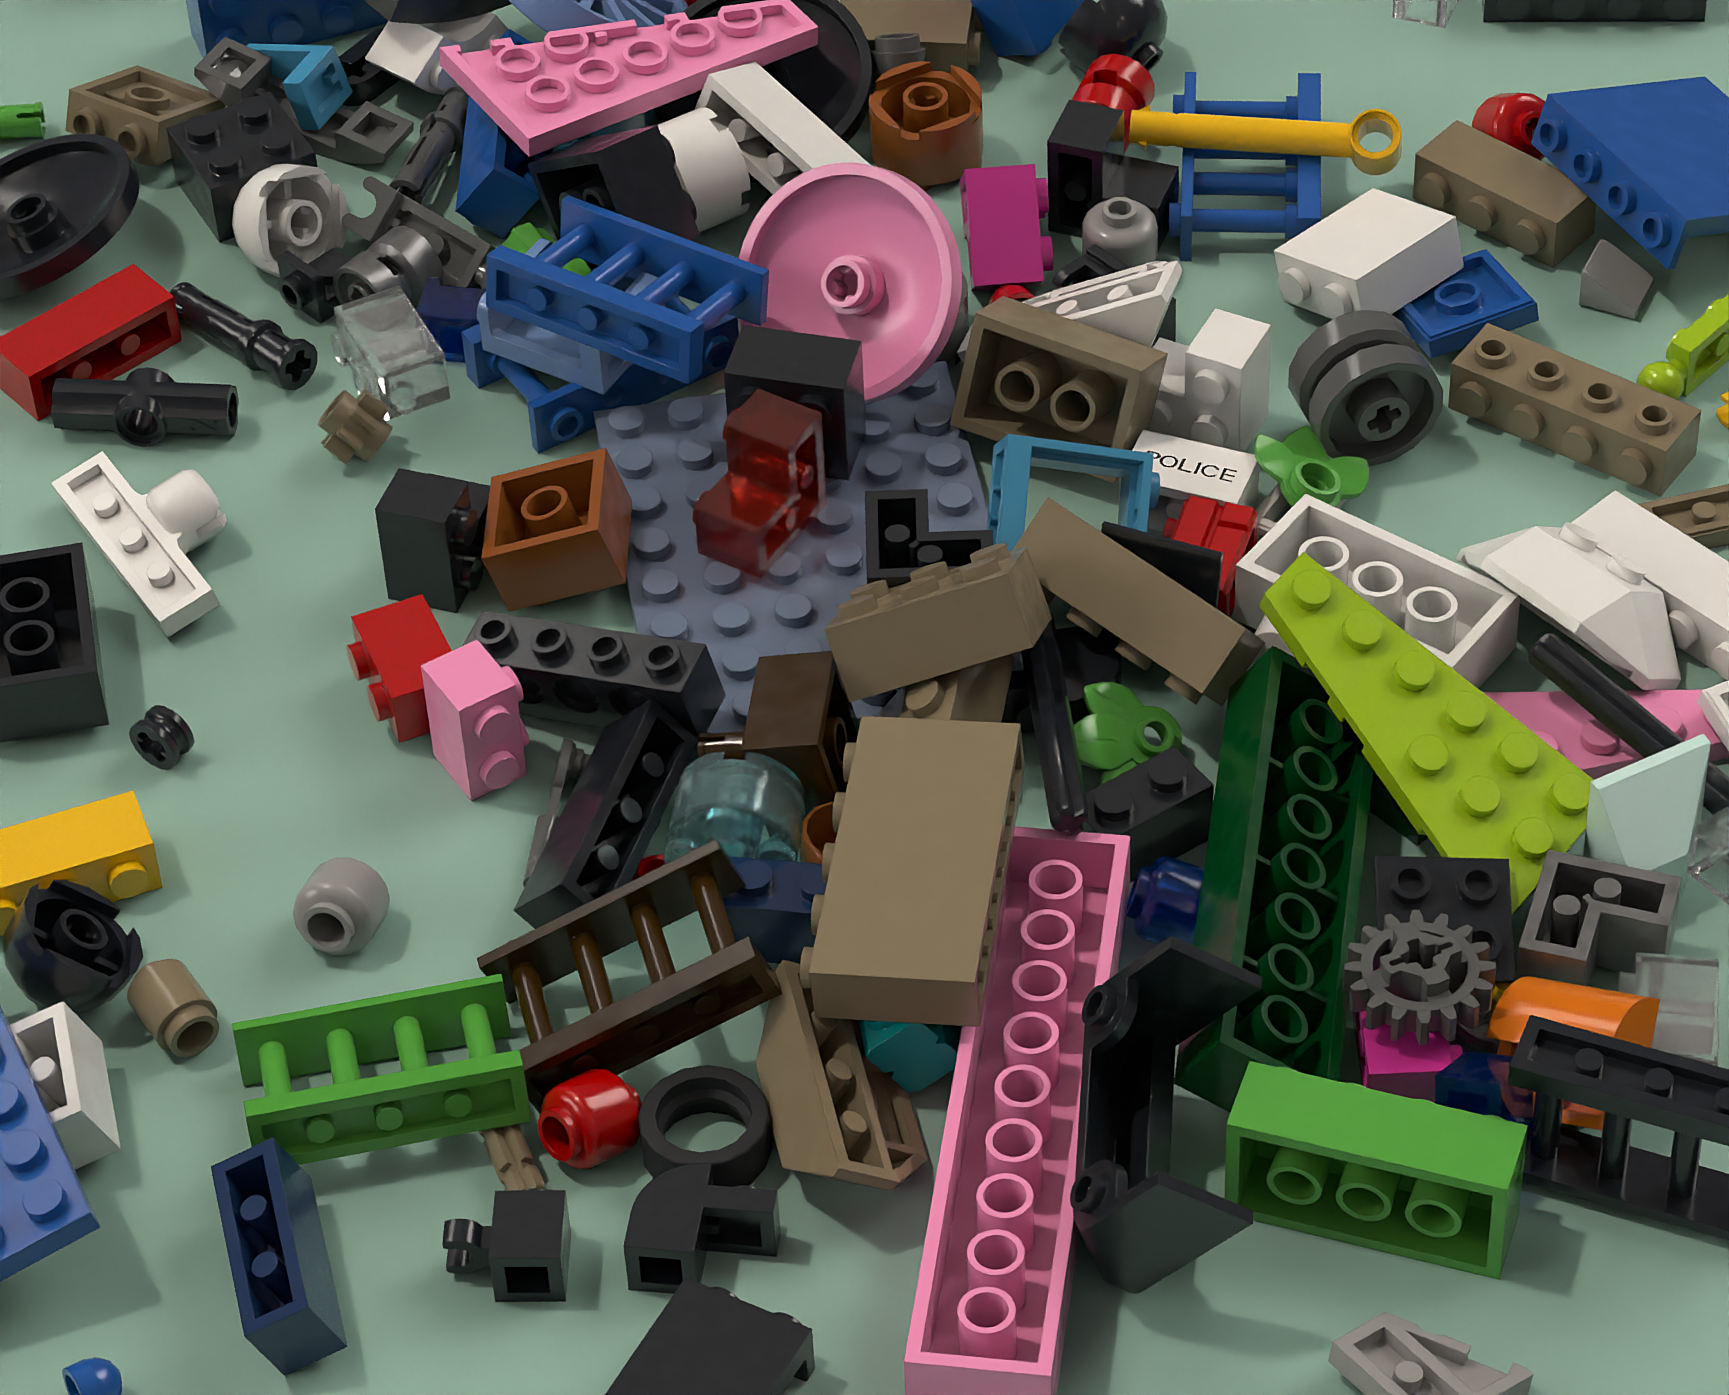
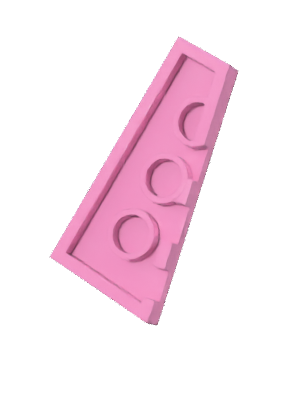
[1483,689,1729,780]

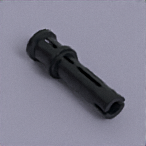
[170,282,318,390]

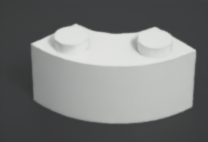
[365,12,508,95]

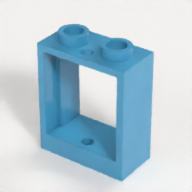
[986,434,1160,551]

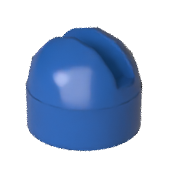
[62,1357,122,1395]

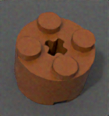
[869,61,983,192]

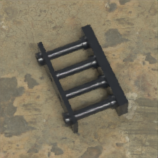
[1508,1015,1729,1240]

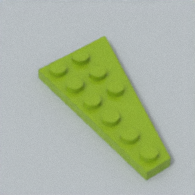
[1259,552,1594,917]

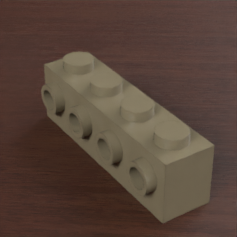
[1448,323,1701,496]
[1013,497,1266,706]

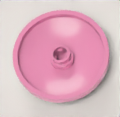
[739,163,962,404]

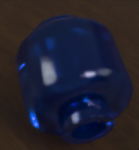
[1125,856,1204,945]

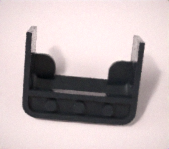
[1070,936,1262,1294]

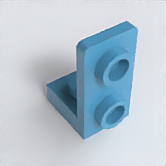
[247,43,353,130]

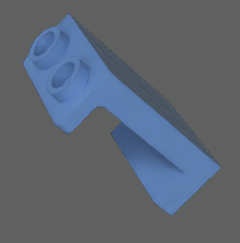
[477,238,665,395]

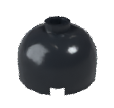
[1058,0,1168,74]
[3,880,143,1013]

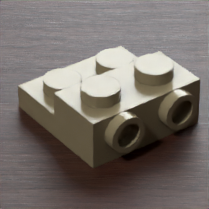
[65,65,226,166]

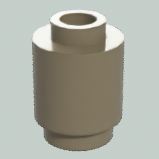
[127,959,219,1057]

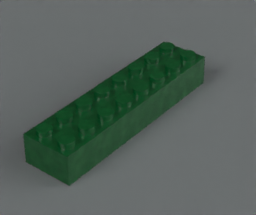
[1174,646,1373,1113]

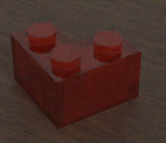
[692,389,827,579]

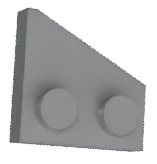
[1328,1312,1534,1395]

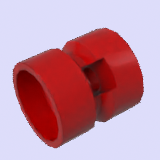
[1072,54,1155,153]

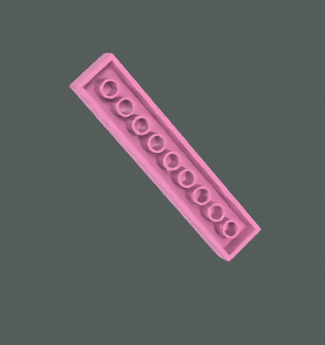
[904,826,1130,1395]

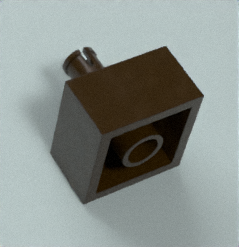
[698,651,859,840]

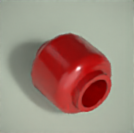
[1472,93,1545,161]
[538,1069,642,1170]

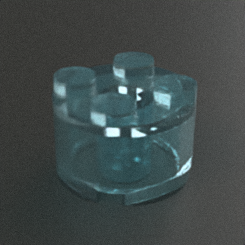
[664,751,806,864]

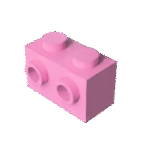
[421,640,529,801]

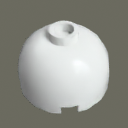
[232,164,349,277]

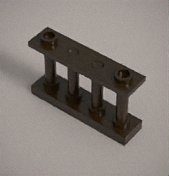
[477,839,782,1114]

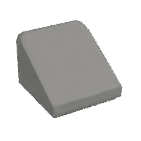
[1579,239,1655,319]

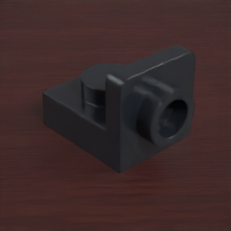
[277,248,351,324]

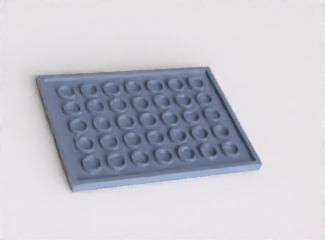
[593,361,1024,762]

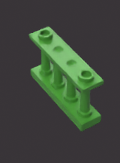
[232,974,532,1165]

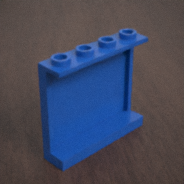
[1531,76,1729,270]

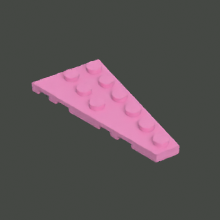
[439,0,818,157]

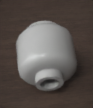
[1082,197,1158,268]
[293,857,390,955]

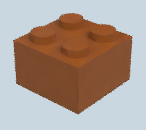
[481,448,633,612]

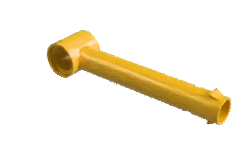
[1129,105,1402,175]

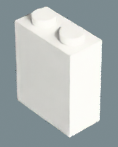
[1274,188,1464,319]

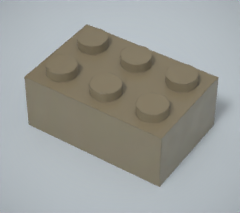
[950,296,1168,484]
[824,543,1052,702]

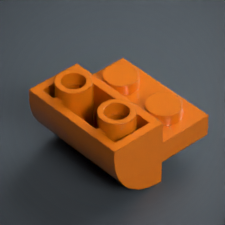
[1486,976,1660,1131]

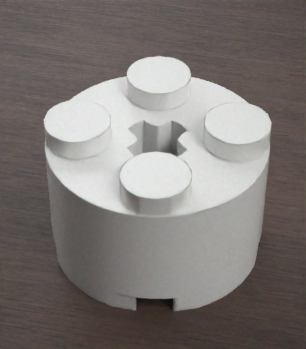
[658,107,751,233]

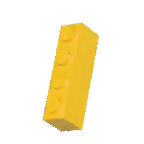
[0,790,163,936]

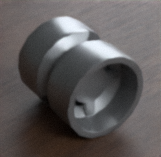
[333,225,444,332]

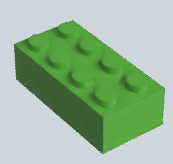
[1224,1061,1528,1280]

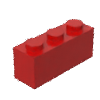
[0,263,182,421]

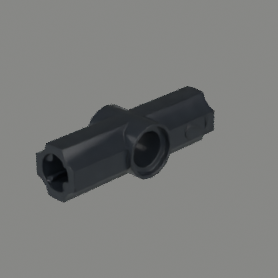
[51,367,239,447]

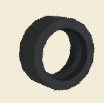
[638,1065,772,1187]

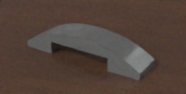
[194,37,414,164]

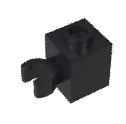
[442,1188,571,1302]

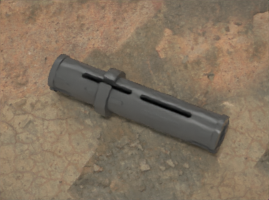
[389,87,469,204]

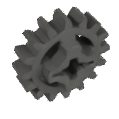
[1343,910,1496,1045]

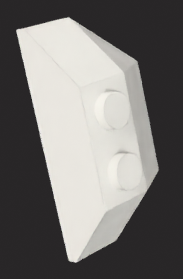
[957,261,1183,362]
[1456,522,1681,690]

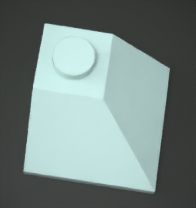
[1583,734,1711,900]

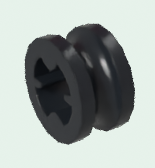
[129,705,195,770]

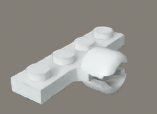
[51,451,227,638]

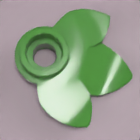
[1254,426,1369,507]
[1073,682,1182,786]

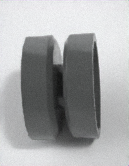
[1288,310,1443,467]

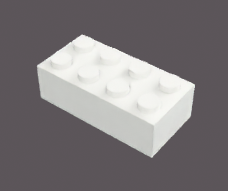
[1234,494,1520,689]

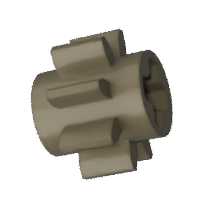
[317,388,393,464]

